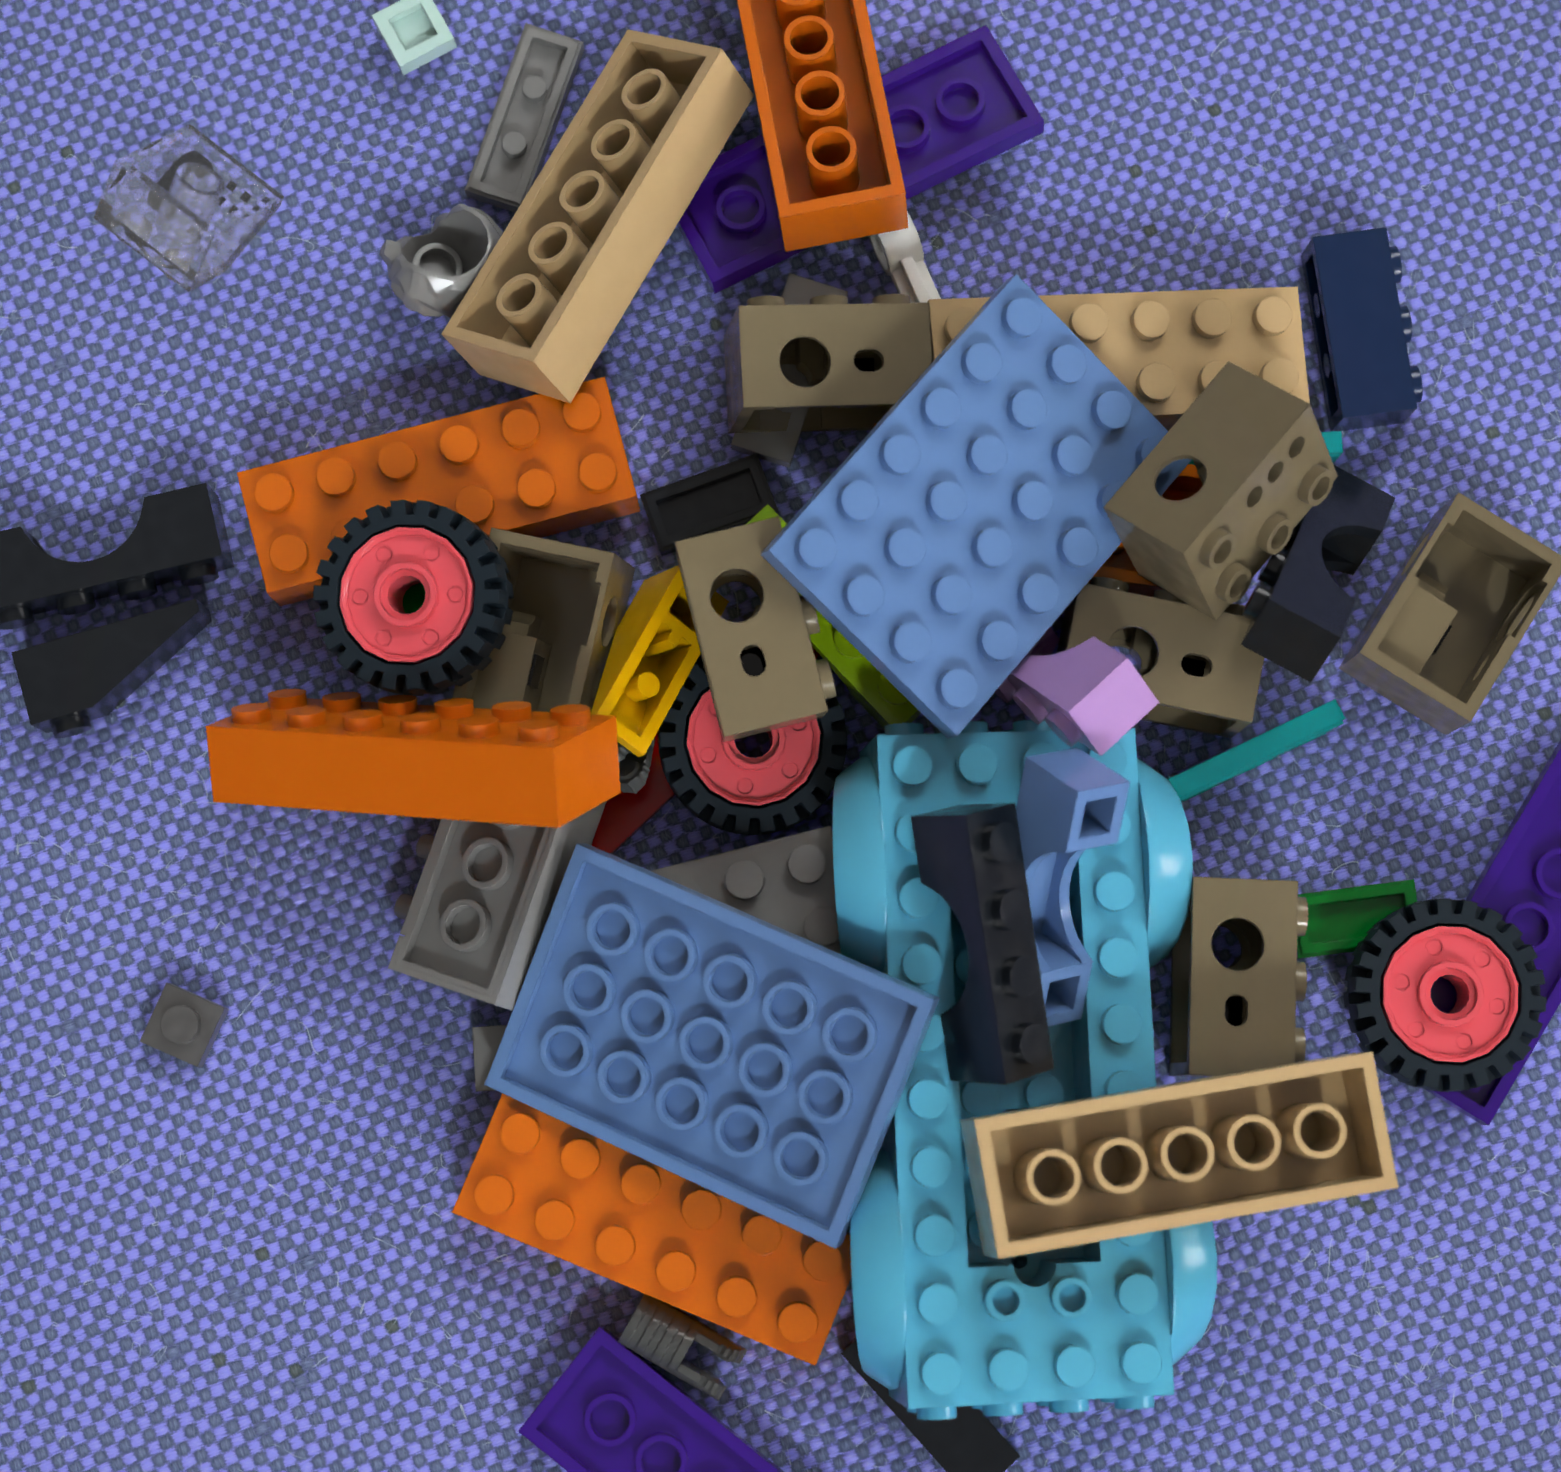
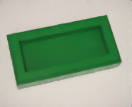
[1297,879,1418,959]

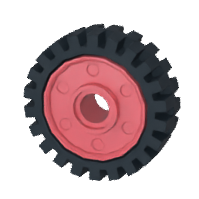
[313,500,514,696]
[658,661,847,835]
[1343,898,1546,1092]

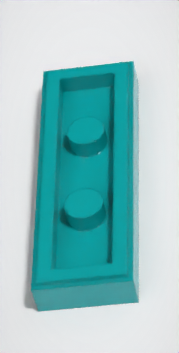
[1168,699,1346,803]

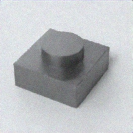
[139,983,229,1067]

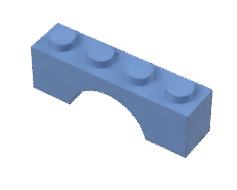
[1016,748,1130,1027]

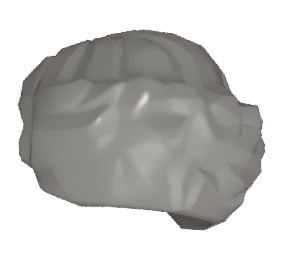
[379,204,503,318]

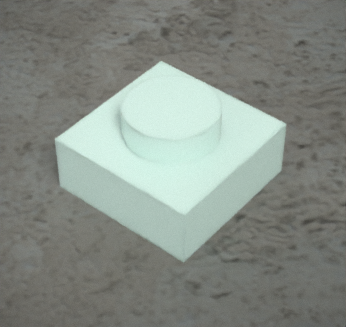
[372,0,457,75]

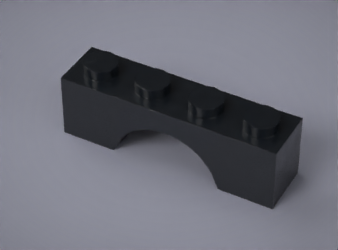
[1241,465,1395,682]
[0,483,234,629]
[911,803,1054,1085]

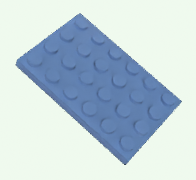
[761,274,1192,738]
[484,843,940,1249]

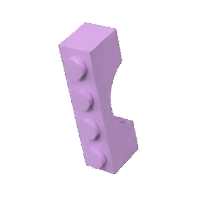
[994,627,1159,756]

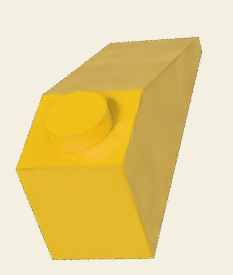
[591,565,729,757]

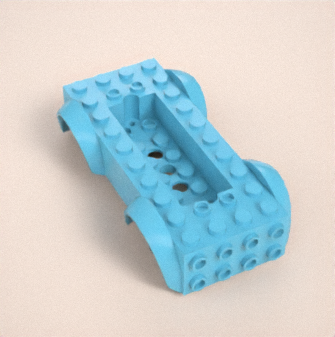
[832,720,1217,1420]

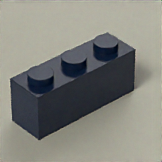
[1301,227,1423,431]

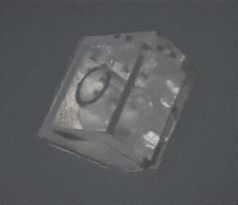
[94,124,284,292]

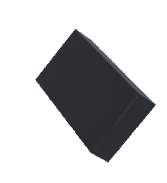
[640,453,778,556]

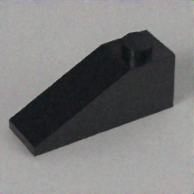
[11,599,212,738]

